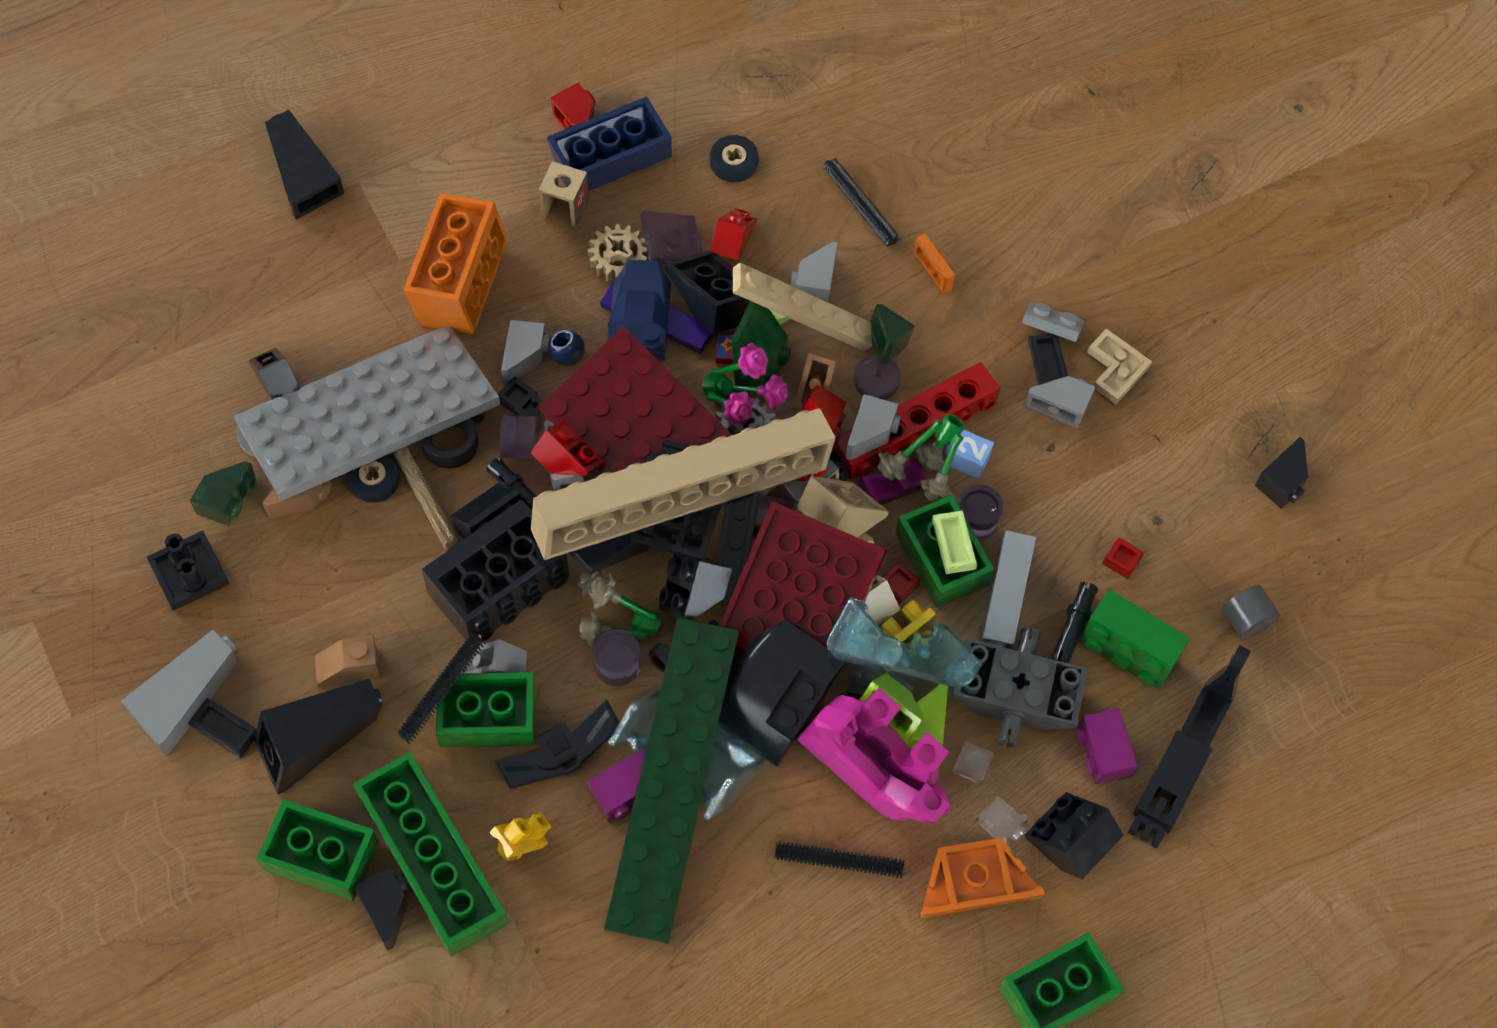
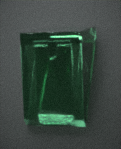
[870,304,915,365]

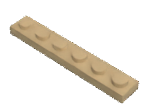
[733,262,872,351]

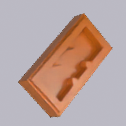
[914,233,955,294]

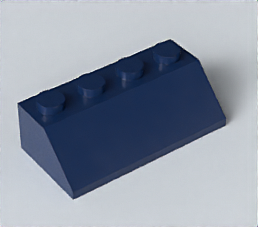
[547,97,672,191]

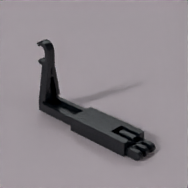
[1128,645,1251,848]

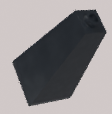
[255,679,383,794]

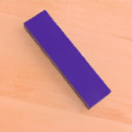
[600,281,713,354]

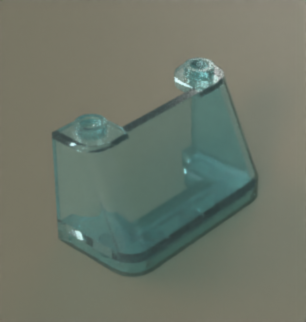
[827,597,982,688]

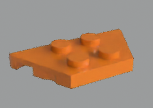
[921,837,1045,918]

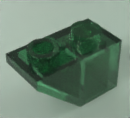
[190,461,256,526]

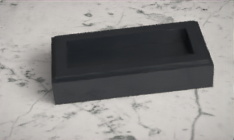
[1028,333,1068,385]
[188,698,257,758]

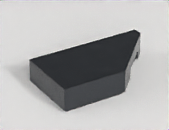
[497,377,540,431]

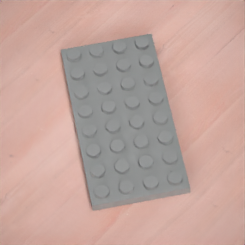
[234,326,500,501]

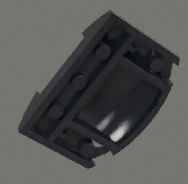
[629,440,723,561]
[718,619,847,766]

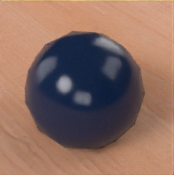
[549,330,585,366]

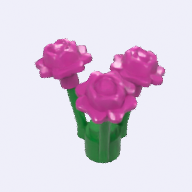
[702,343,788,426]

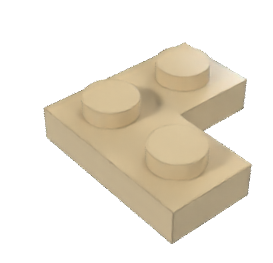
[1087,329,1152,404]

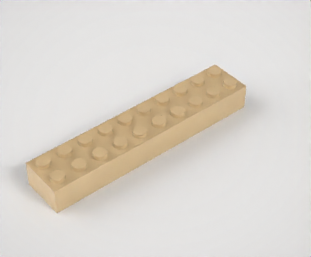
[531,408,836,560]

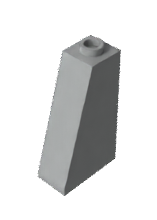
[981,530,1036,648]
[121,630,238,756]

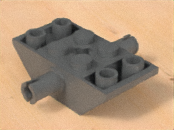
[953,627,1088,748]

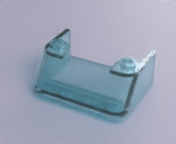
[608,690,765,820]

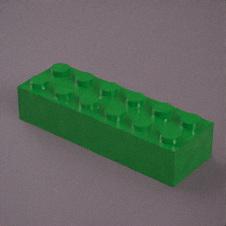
[353,752,509,957]

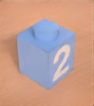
[945,430,994,480]

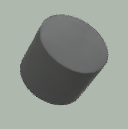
[1221,585,1280,640]

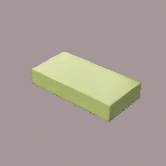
[932,510,977,574]

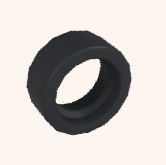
[421,418,479,469]

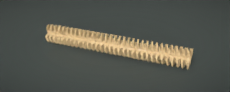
[393,447,459,550]

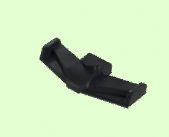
[494,699,622,789]

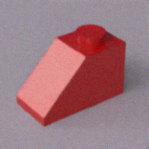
[551,83,595,129]

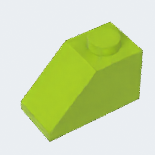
[860,673,924,744]
[907,684,948,750]

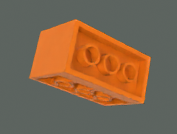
[403,193,508,336]

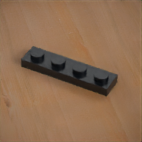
[716,491,759,605]

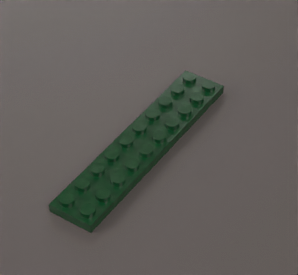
[604,618,739,944]

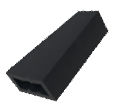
[265,110,344,220]

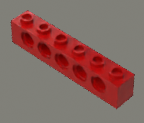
[833,362,1000,479]

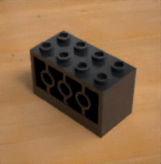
[421,499,570,641]

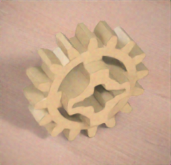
[587,224,649,282]

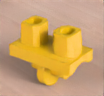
[878,600,936,654]
[490,813,551,861]

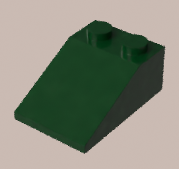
[732,301,791,387]

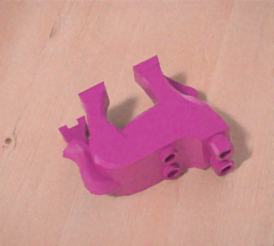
[797,687,950,823]

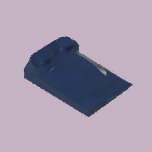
[608,260,671,361]

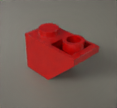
[710,209,757,260]
[800,384,846,437]
[530,420,605,476]

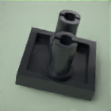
[147,531,230,611]

